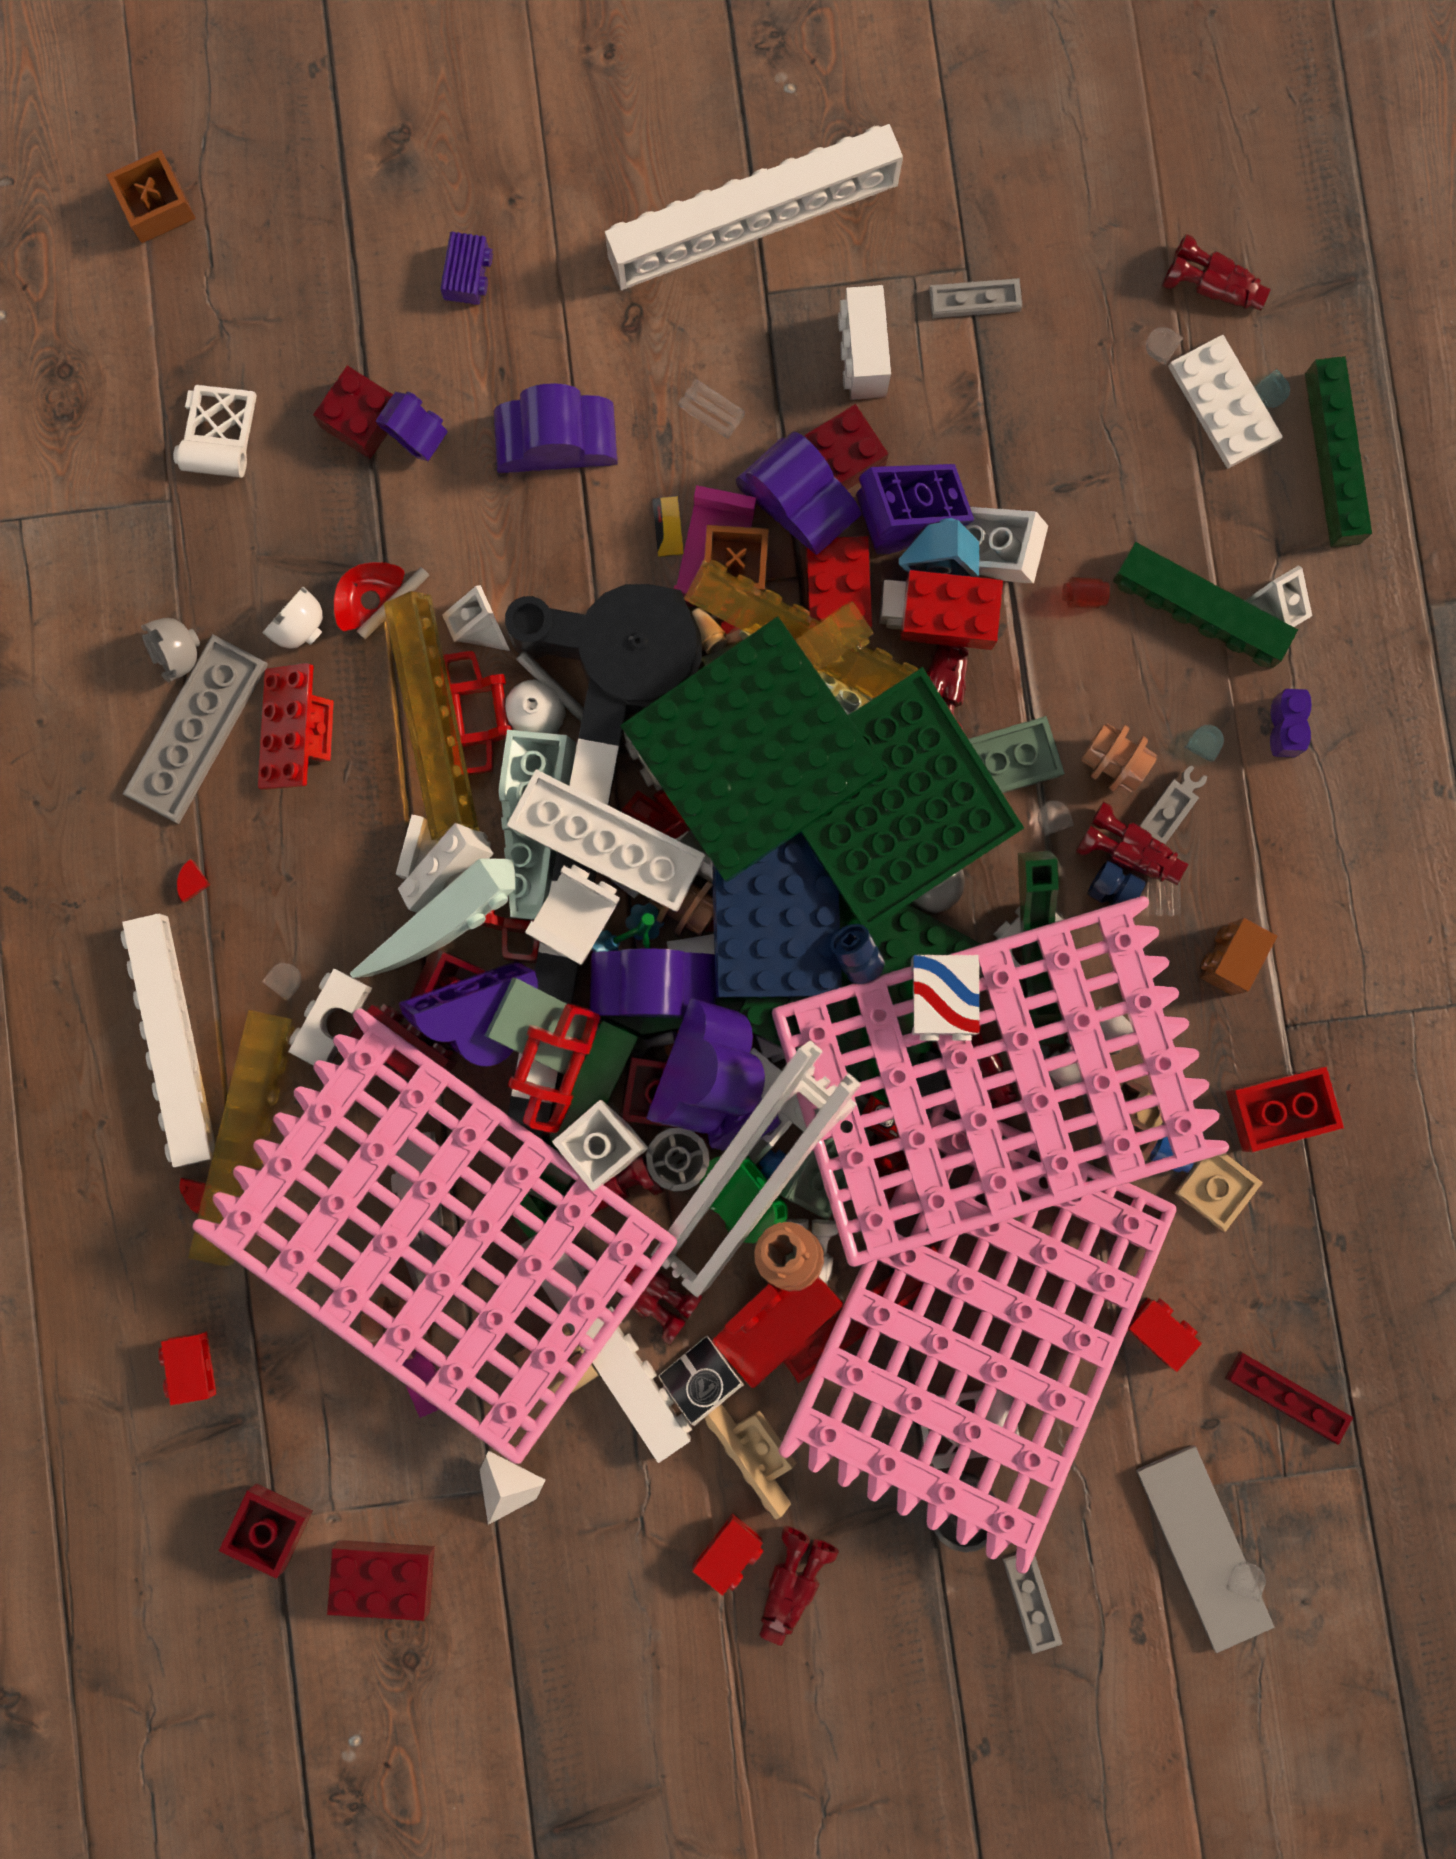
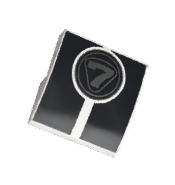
[658,1336,744,1426]

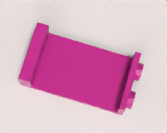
[674,485,756,613]

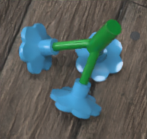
[591,903,664,952]

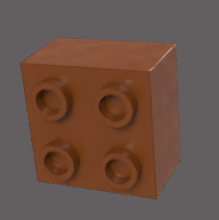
[106,150,196,243]
[703,525,768,599]
[1199,918,1278,995]

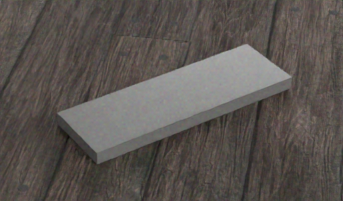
[123,634,268,824]
[1136,1445,1275,1653]

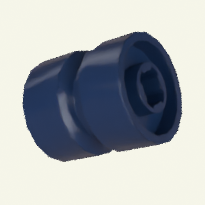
[1087,860,1146,905]
[830,924,885,984]

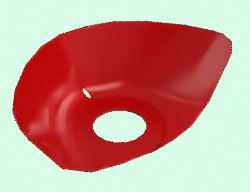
[334,562,405,631]

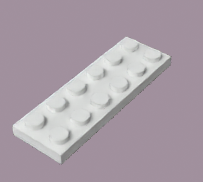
[507,769,706,912]

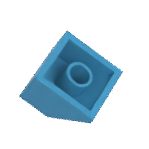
[899,518,979,577]

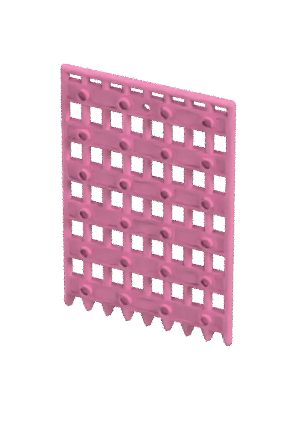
[772,896,1229,1267]
[193,1009,677,1464]
[779,1100,1176,1574]

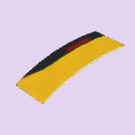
[652,496,684,557]

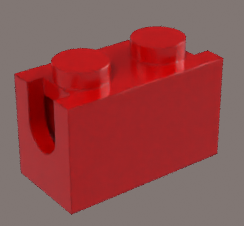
[1127,1297,1202,1372]
[158,1331,217,1406]
[692,1513,763,1596]

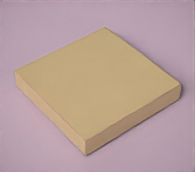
[1173,1153,1263,1232]

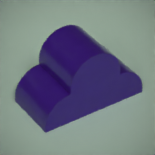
[493,383,618,473]
[736,432,862,555]
[856,464,974,554]
[590,949,716,1018]
[399,961,538,1066]
[646,998,765,1133]

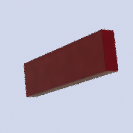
[1225,1351,1354,1445]

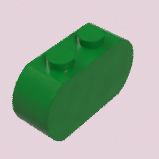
[700,1156,788,1243]

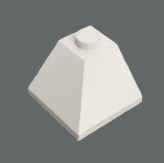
[552,1100,648,1192]

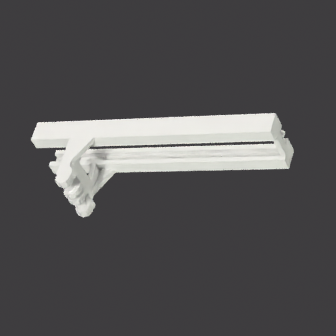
[651,1041,861,1298]

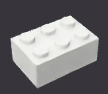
[838,285,891,400]

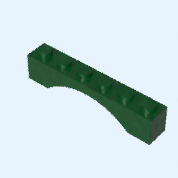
[1018,851,1064,1045]

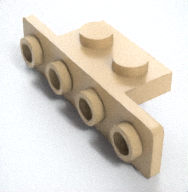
[705,1403,796,1520]

